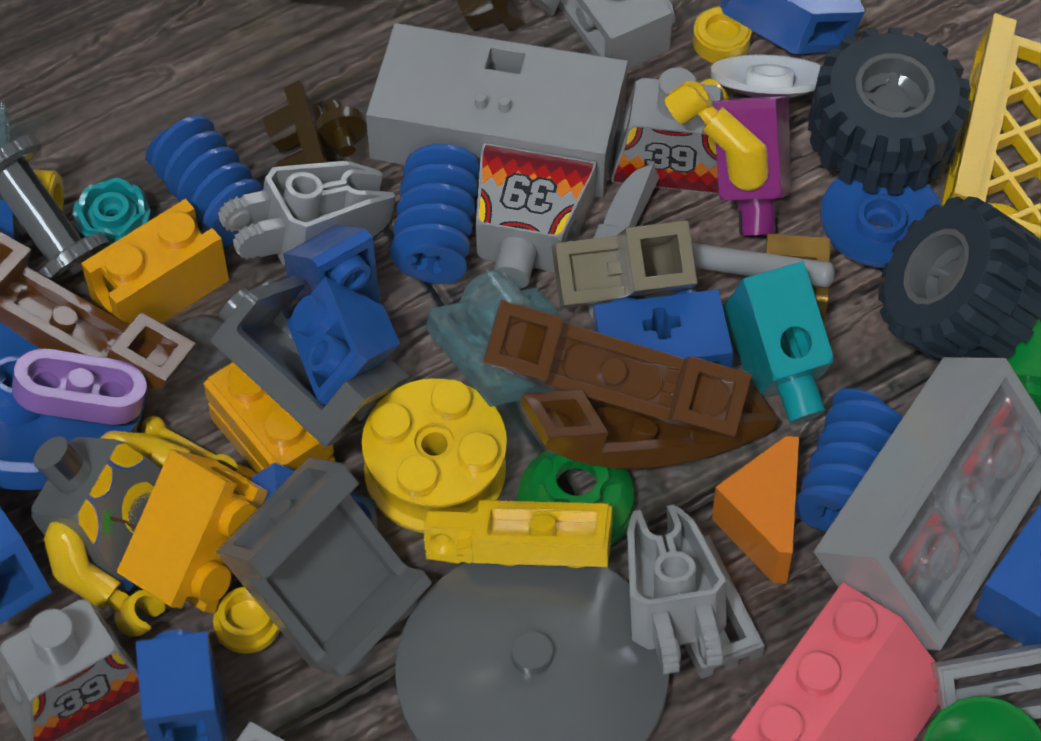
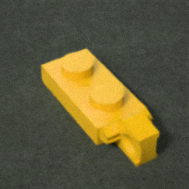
[424,500,613,568]

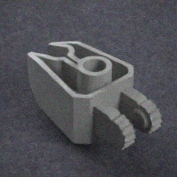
[218,161,395,265]
[627,505,726,674]

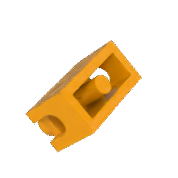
[81,199,229,325]
[117,449,268,613]

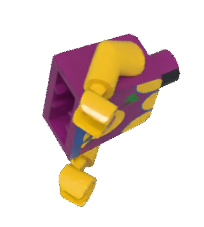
[664,79,791,235]

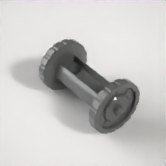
[0,134,110,284]

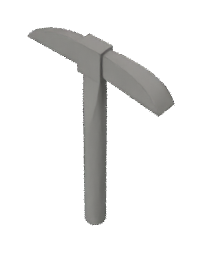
[588,164,835,319]

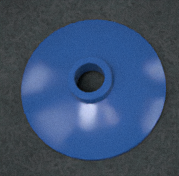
[820,178,942,268]

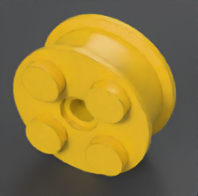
[362,378,507,533]

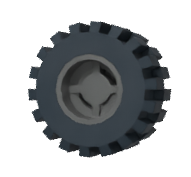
[808,27,971,194]
[878,196,1041,363]

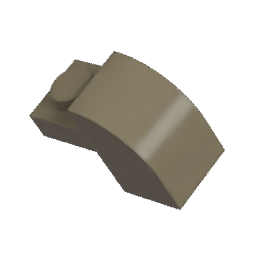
[551,221,697,308]

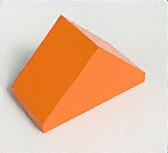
[712,436,799,584]

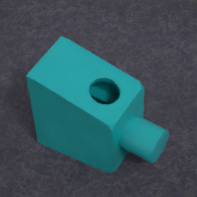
[723,261,833,424]

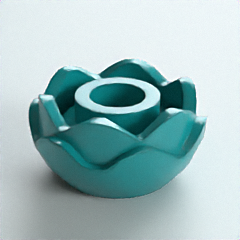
[73,178,151,246]

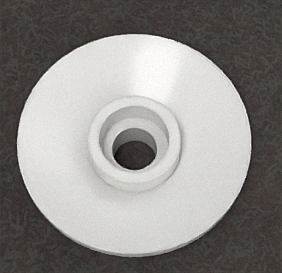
[711,55,822,98]

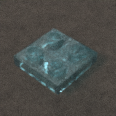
[425,270,568,407]

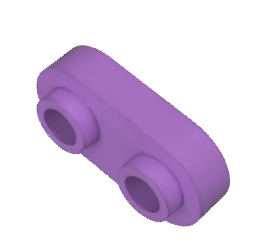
[12,349,147,425]

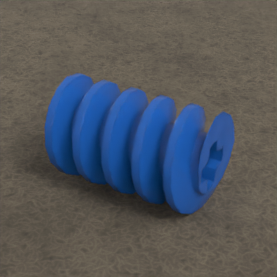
[145,115,264,247]
[390,144,480,284]
[795,389,903,533]

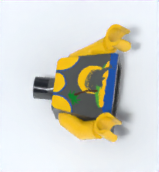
[32,430,238,637]

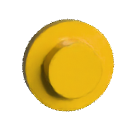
[213,587,280,654]

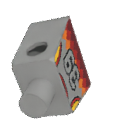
[611,68,724,194]
[476,143,596,289]
[0,599,140,741]

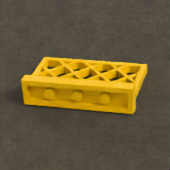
[940,13,1041,239]

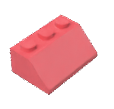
[730,582,940,741]

